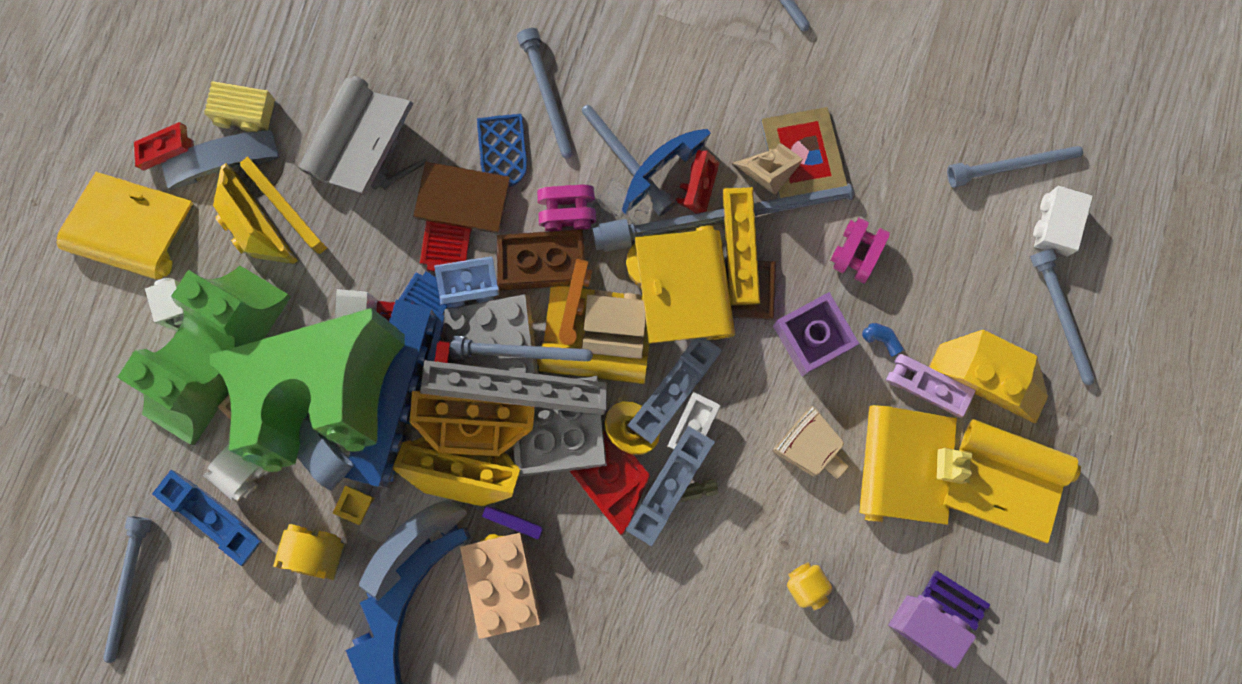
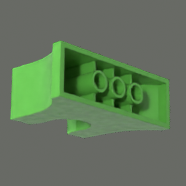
[117,265,291,445]
[209,308,405,472]

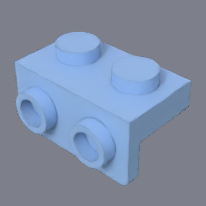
[434,256,499,308]

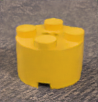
[273,524,344,581]

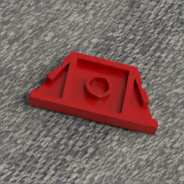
[569,431,651,536]

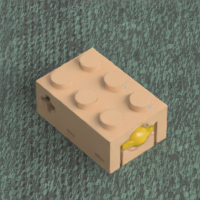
[460,533,542,639]

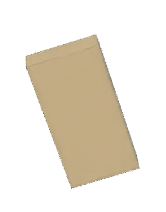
[582,331,644,359]

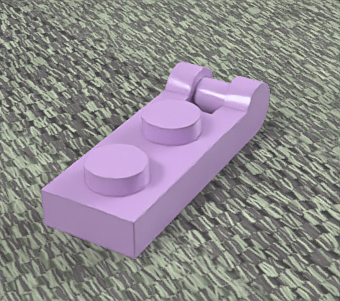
[886,354,976,418]

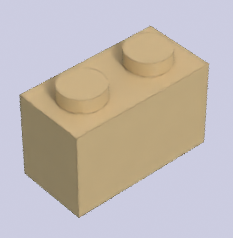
[584,290,646,337]

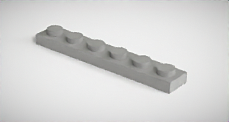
[420,360,607,415]

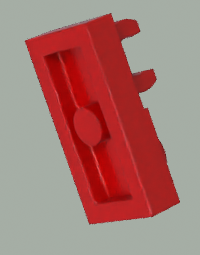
[134,122,194,171]
[676,150,720,214]

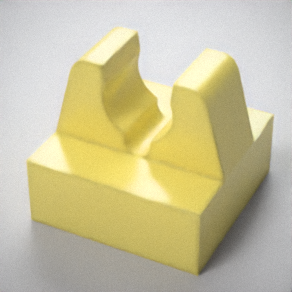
[937,448,972,484]

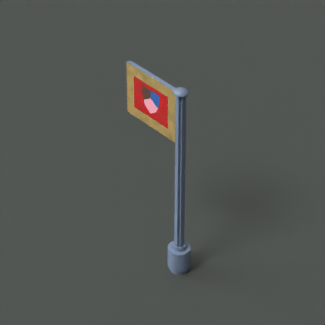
[592,107,854,252]

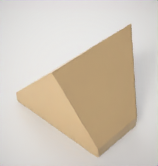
[732,143,803,195]

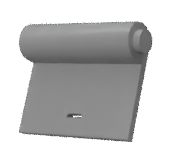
[298,76,413,195]

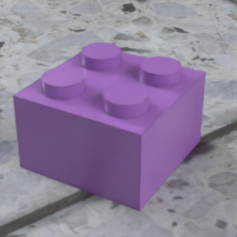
[773,292,859,377]
[888,595,976,669]

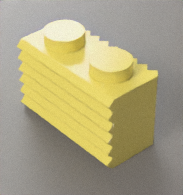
[204,81,275,132]

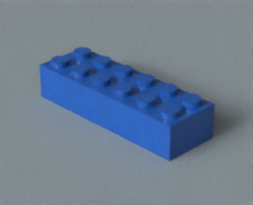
[344,299,438,487]

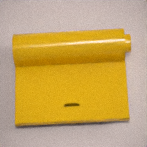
[56,172,193,280]
[635,226,735,344]
[537,286,649,384]
[859,406,957,525]
[943,419,1081,544]

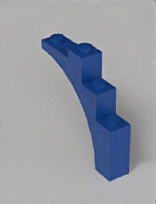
[345,525,471,684]

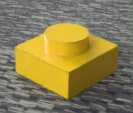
[333,486,375,526]

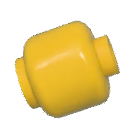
[787,562,832,610]

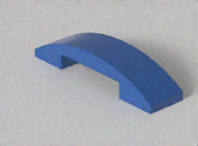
[622,129,711,214]
[152,470,262,566]

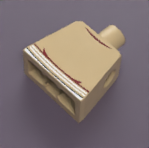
[772,406,849,479]

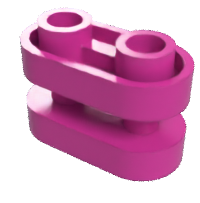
[537,185,596,232]
[830,217,890,284]

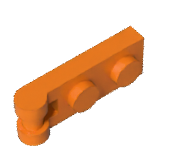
[559,259,592,345]

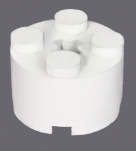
[204,444,270,501]

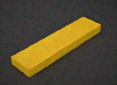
[240,156,328,254]
[723,187,760,306]

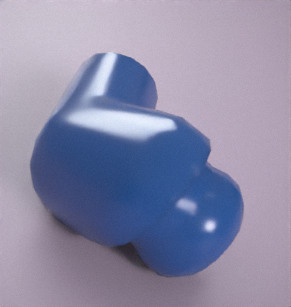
[862,323,904,357]

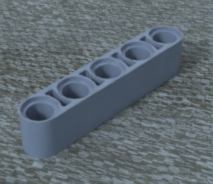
[297,413,353,491]

